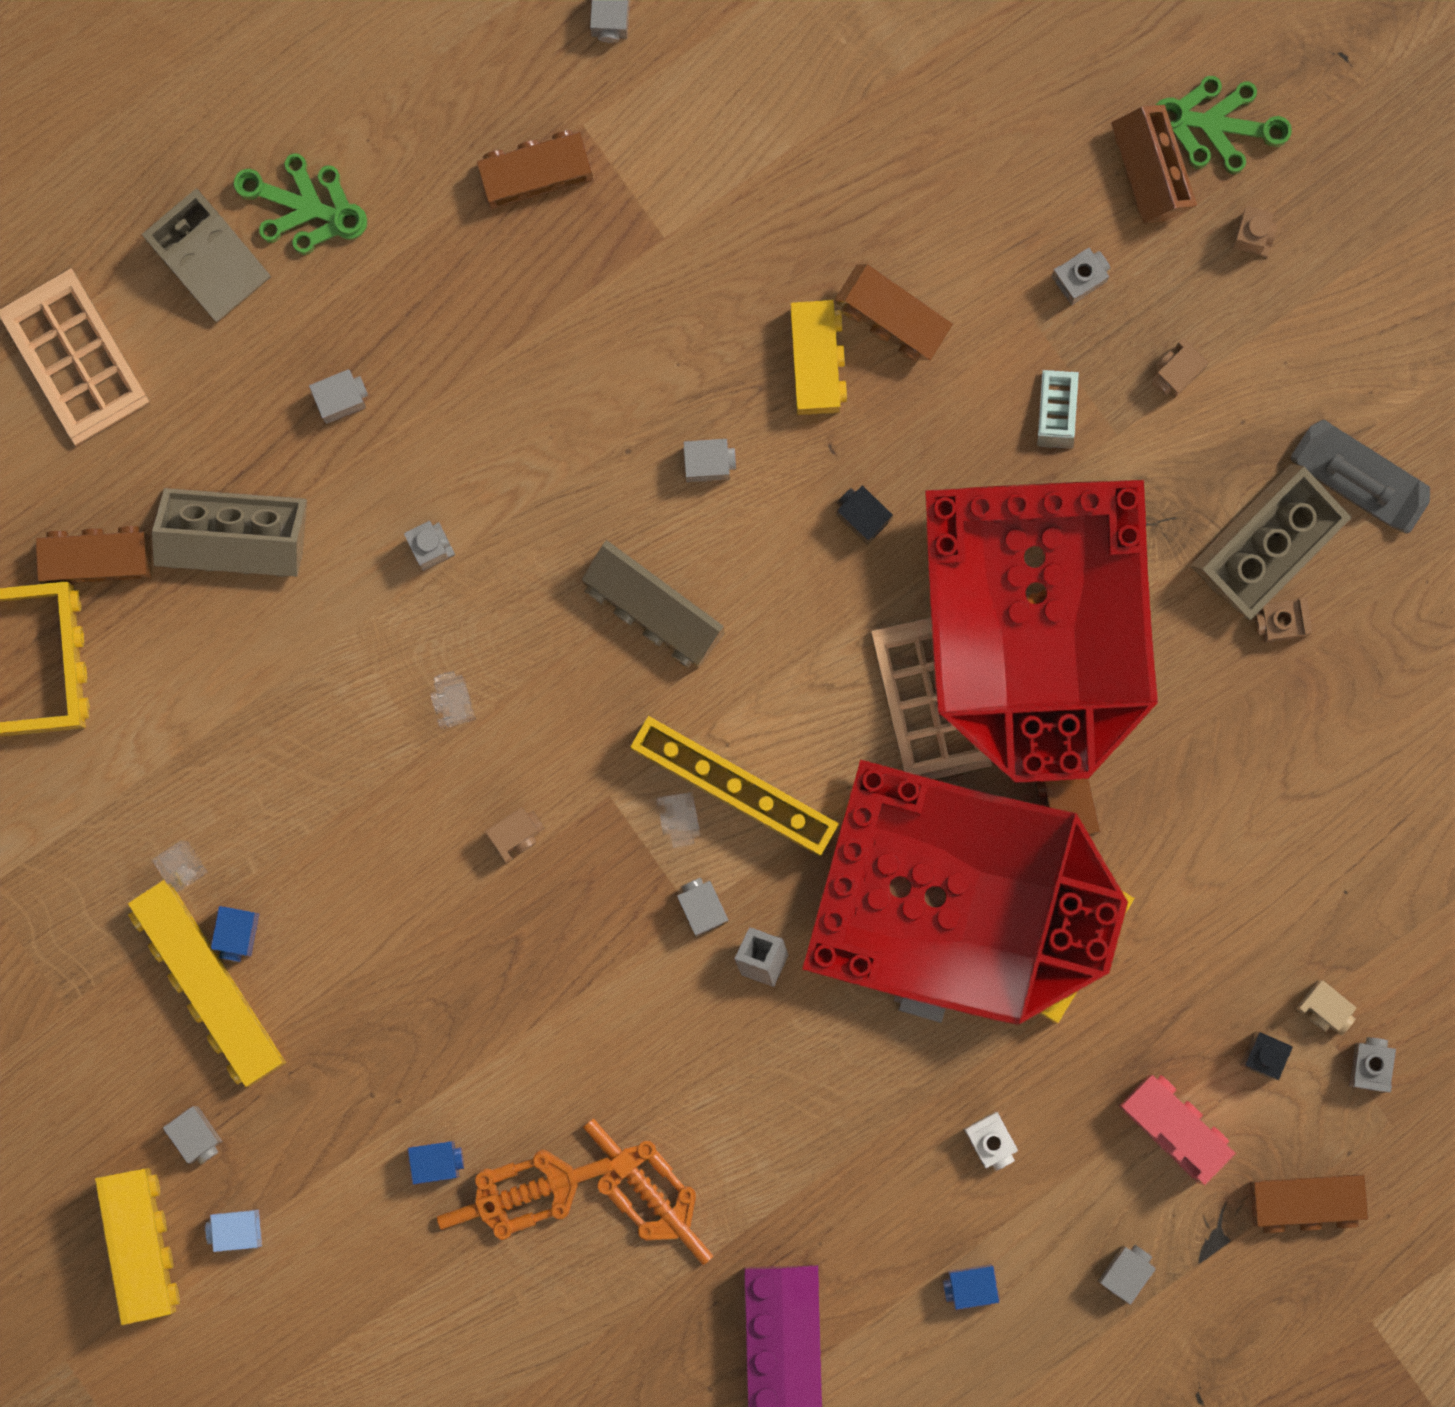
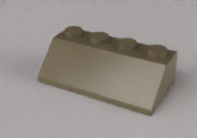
[1190,464,1352,620]
[152,488,307,577]
[582,540,725,668]

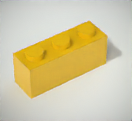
[790,300,847,415]

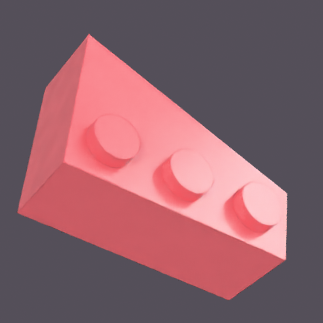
[1119,1075,1236,1185]

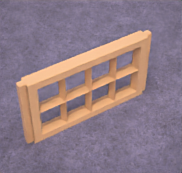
[0,268,150,446]
[871,618,992,780]

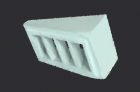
[1037,370,1079,449]

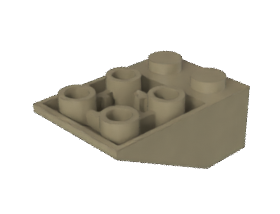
[142,188,271,323]

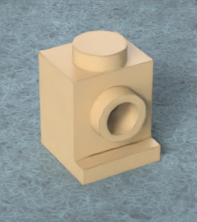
[1295,980,1357,1035]

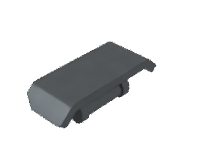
[1291,419,1430,534]

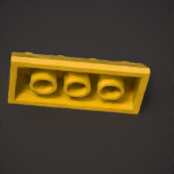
[95,1168,180,1325]

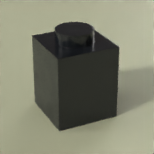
[836,485,893,545]
[1240,1032,1293,1080]

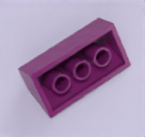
[745,1265,822,1407]

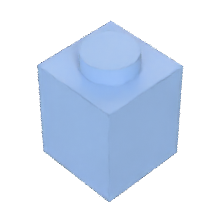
[205,1210,262,1252]

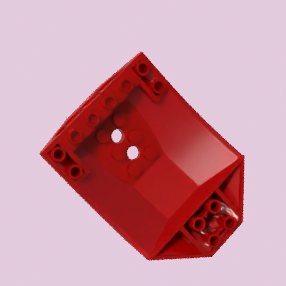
[925,480,1159,783]
[802,759,1128,1025]

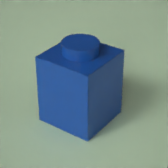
[211,906,260,962]
[408,1141,464,1184]
[943,1264,999,1310]

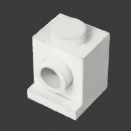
[964,1112,1018,1171]

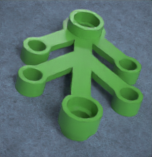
[1156,76,1292,174]
[234,153,368,255]

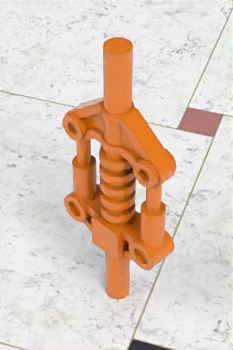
[583,1118,714,1265]
[437,1150,613,1240]

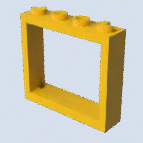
[0,582,90,737]

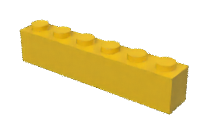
[630,716,839,857]
[128,879,286,1087]

